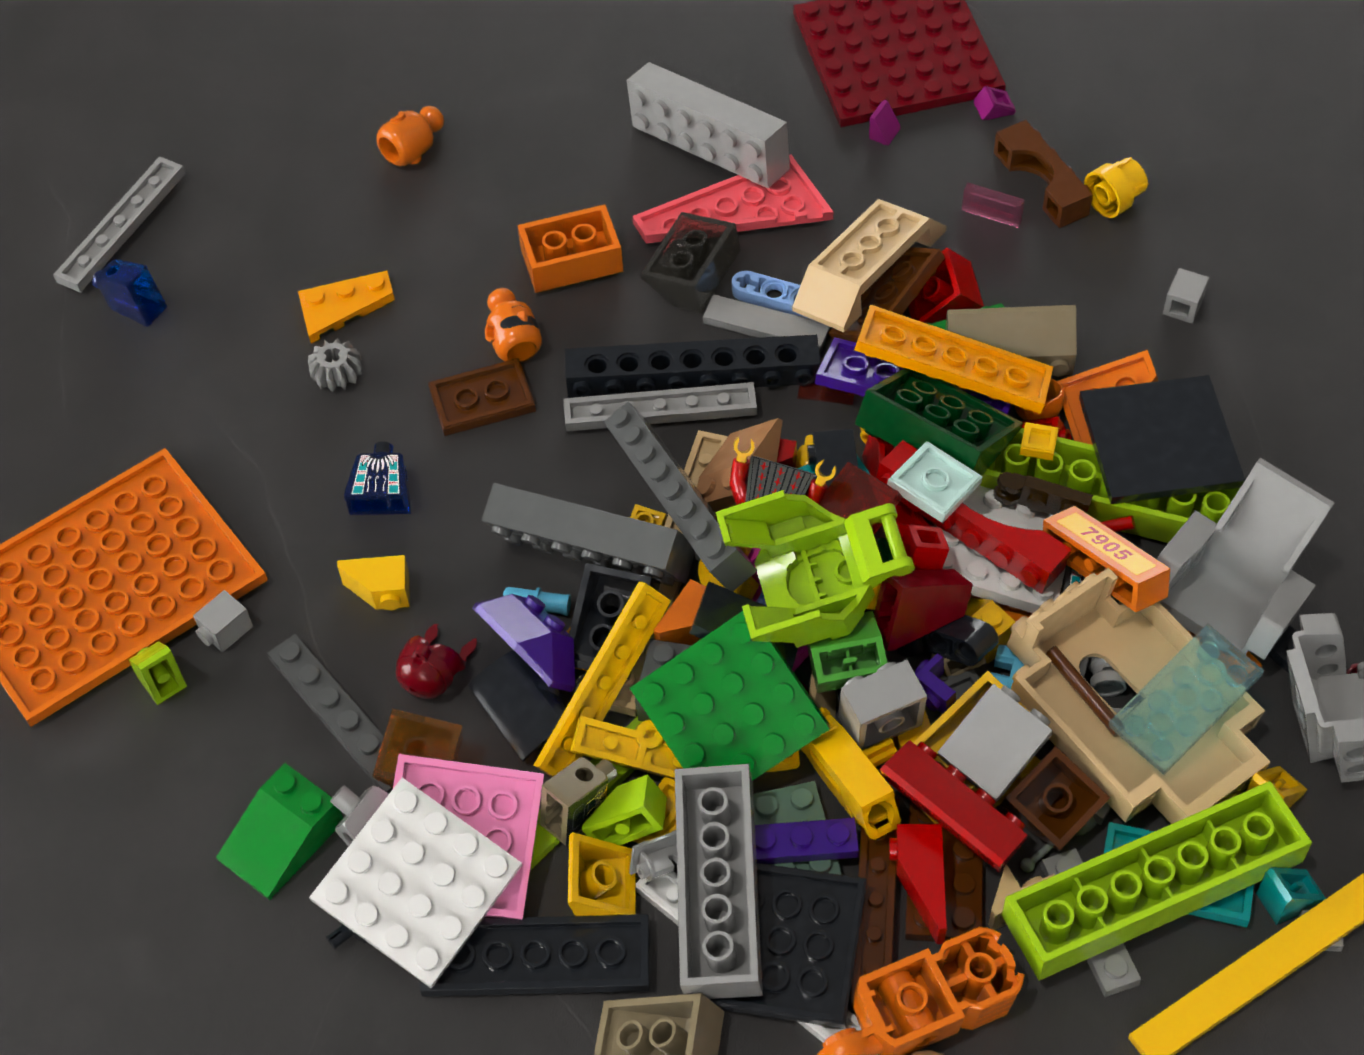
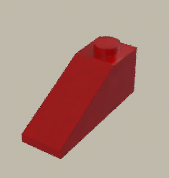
[889,824,947,944]

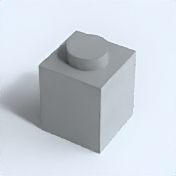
[1163,268,1209,324]
[193,590,253,653]

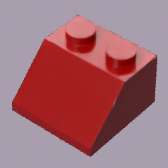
[908,247,984,324]

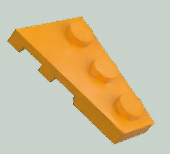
[298,270,395,344]

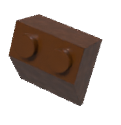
[1001,746,1111,851]

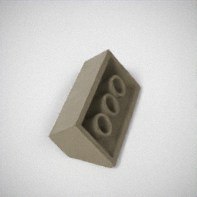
[945,305,1077,377]

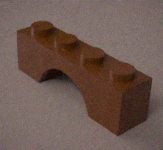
[994,120,1093,228]

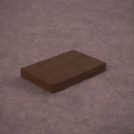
[428,358,536,436]

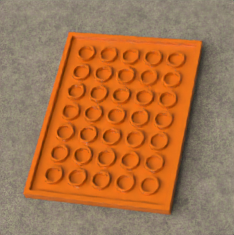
[0,448,268,727]

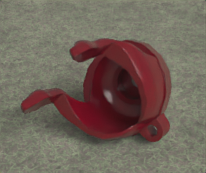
[396,624,477,699]

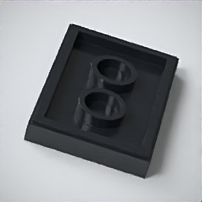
[689,581,798,669]

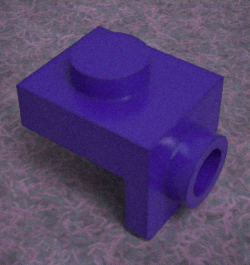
[915,653,956,714]

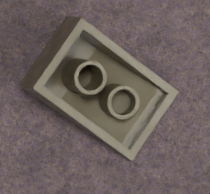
[594,993,724,1055]

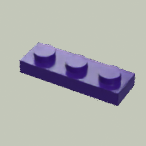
[755,818,859,864]

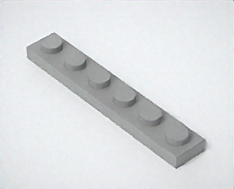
[53,156,186,293]
[563,382,757,432]

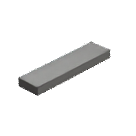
[703,294,830,354]

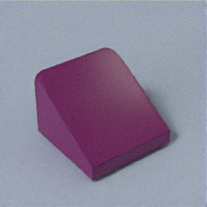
[974,86,1016,120]
[869,100,900,145]

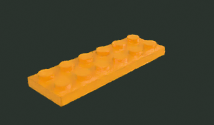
[854,304,1053,414]

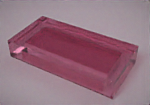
[962,183,1025,227]

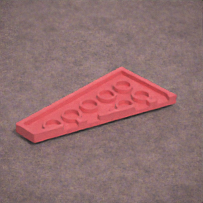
[633,154,834,244]

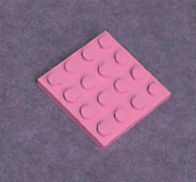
[393,754,544,920]

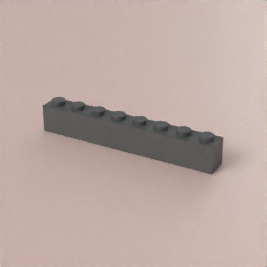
[604,401,758,591]

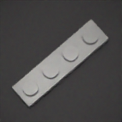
[1041,848,1141,997]

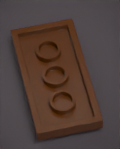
[828,247,945,343]
[905,801,983,942]

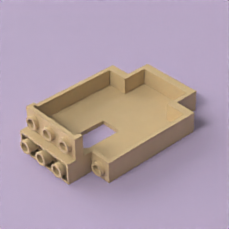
[1007,567,1270,824]

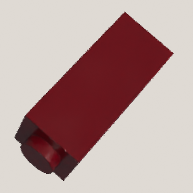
[874,569,973,651]

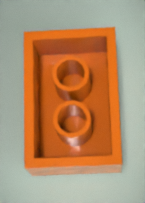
[517,204,623,293]

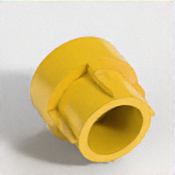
[1084,157,1149,218]

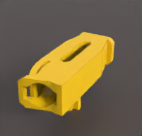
[801,707,901,840]

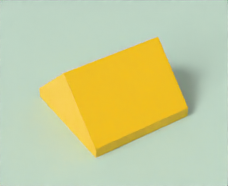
[568,832,636,916]

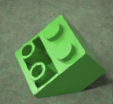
[807,611,888,693]

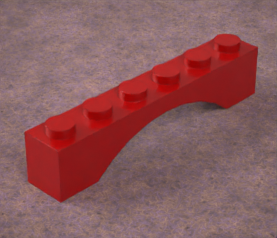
[862,435,949,570]
[874,440,1072,594]

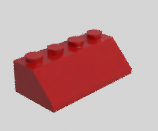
[880,740,1028,873]

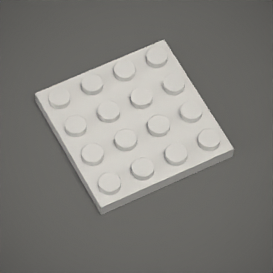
[934,485,1065,613]
[309,777,522,989]

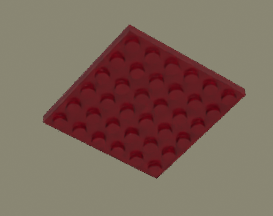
[793,0,1006,128]

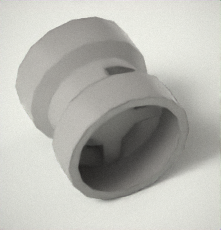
[1088,657,1126,697]

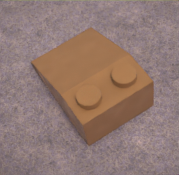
[697,418,783,513]

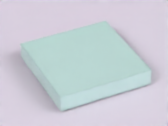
[886,441,983,523]

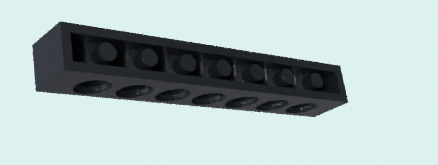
[565,335,820,398]

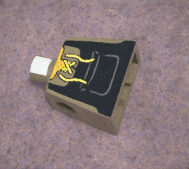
[540,757,617,846]

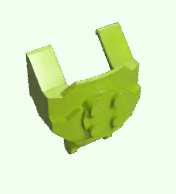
[716,490,915,648]

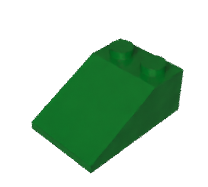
[216,763,343,900]

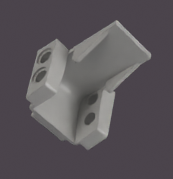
[1157,458,1335,660]
[1287,613,1364,783]

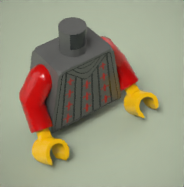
[729,436,837,505]

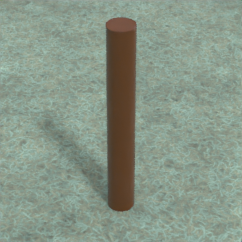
[1046,646,1125,737]

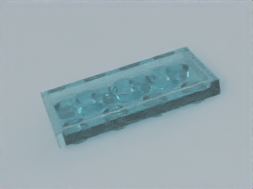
[1109,624,1264,775]

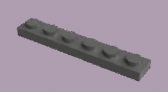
[267,634,399,794]

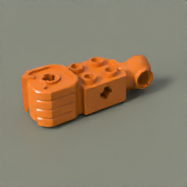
[817,927,1024,1055]

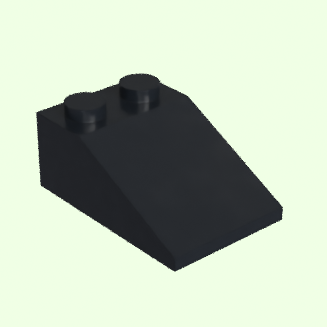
[569,563,661,680]

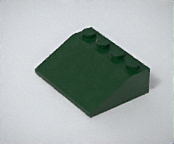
[855,368,1023,476]

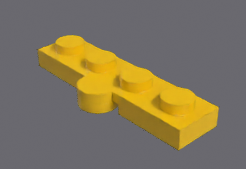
[570,716,683,780]

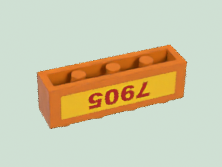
[1043,506,1170,612]

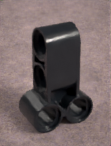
[896,615,999,666]

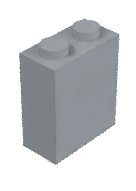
[937,684,1052,803]

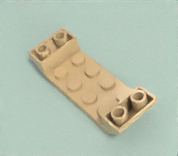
[792,199,947,332]

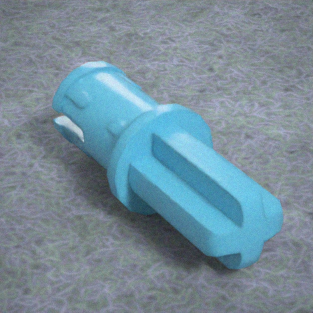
[503,587,571,616]

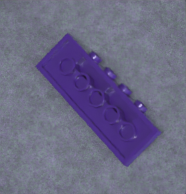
[815,337,1013,415]

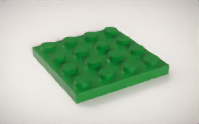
[630,611,831,780]

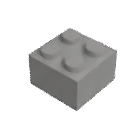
[838,659,927,751]

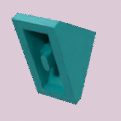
[1256,867,1326,925]

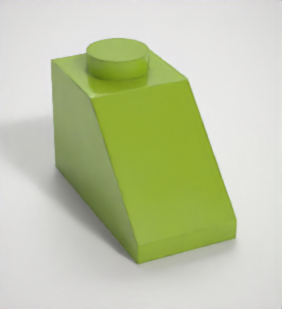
[129,641,187,705]
[582,774,667,845]

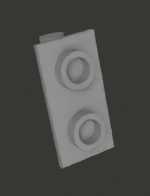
[629,830,677,880]

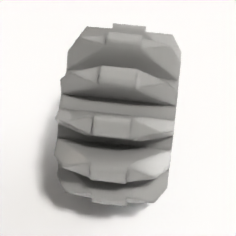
[308,338,362,392]

